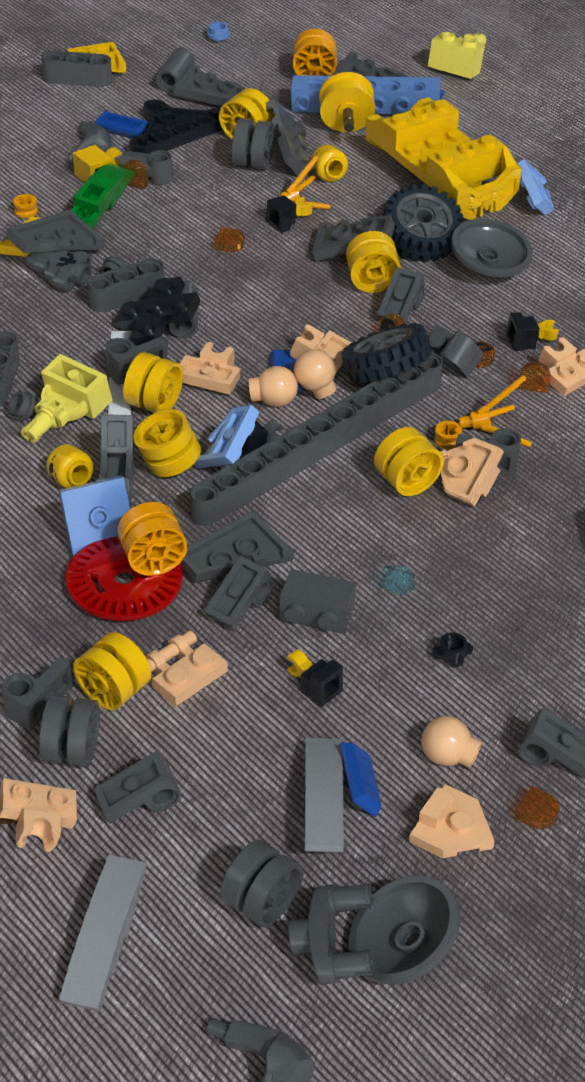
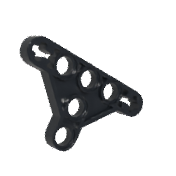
[130,100,223,154]

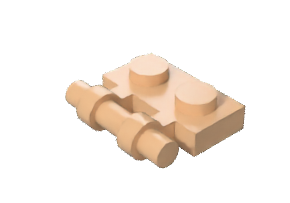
[145,631,228,707]

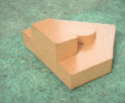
[440,437,504,507]
[409,784,495,859]

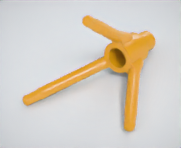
[279,155,330,209]
[459,375,532,447]

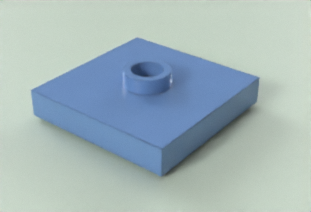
[58,475,130,555]

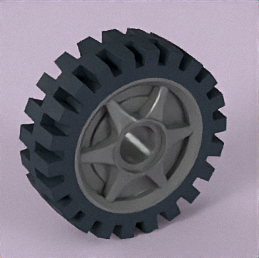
[382,184,464,262]
[341,323,432,383]

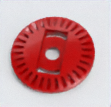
[66,536,183,621]

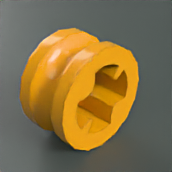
[13,194,38,218]
[434,421,463,450]

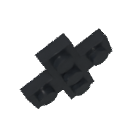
[114,276,201,346]

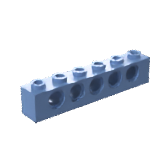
[291,75,441,114]

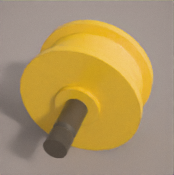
[319,72,375,132]

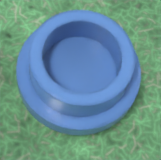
[207,21,230,42]

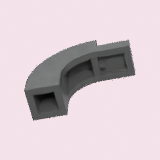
[97,415,134,509]

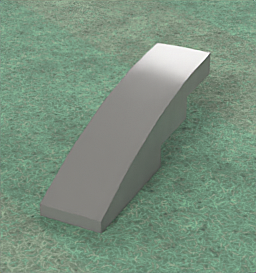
[304,738,344,852]
[59,855,147,1012]

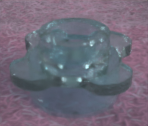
[383,565,416,595]

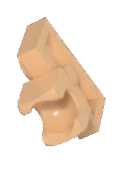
[289,325,351,377]
[538,337,585,396]
[180,342,241,394]
[0,778,77,852]

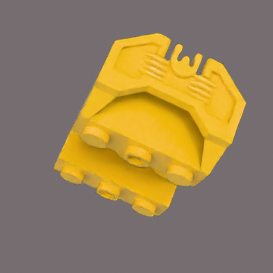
[365,97,522,220]

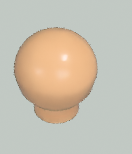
[294,349,337,399]
[249,366,298,407]
[421,716,482,768]

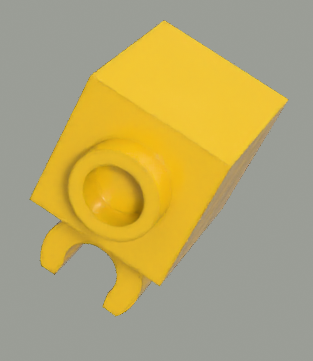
[73,145,122,183]

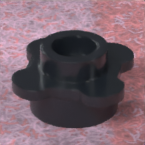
[432,632,473,667]

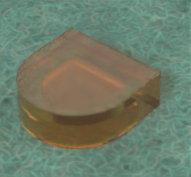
[122,159,148,189]
[215,227,245,252]
[519,362,551,393]
[515,786,560,829]

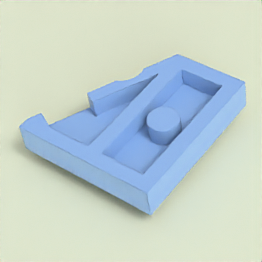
[517,159,554,215]
[193,405,260,469]

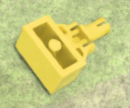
[428,32,486,79]
[21,354,113,444]

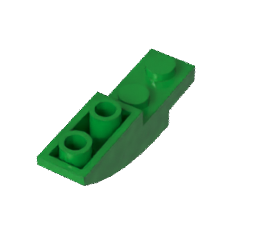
[71,163,134,230]

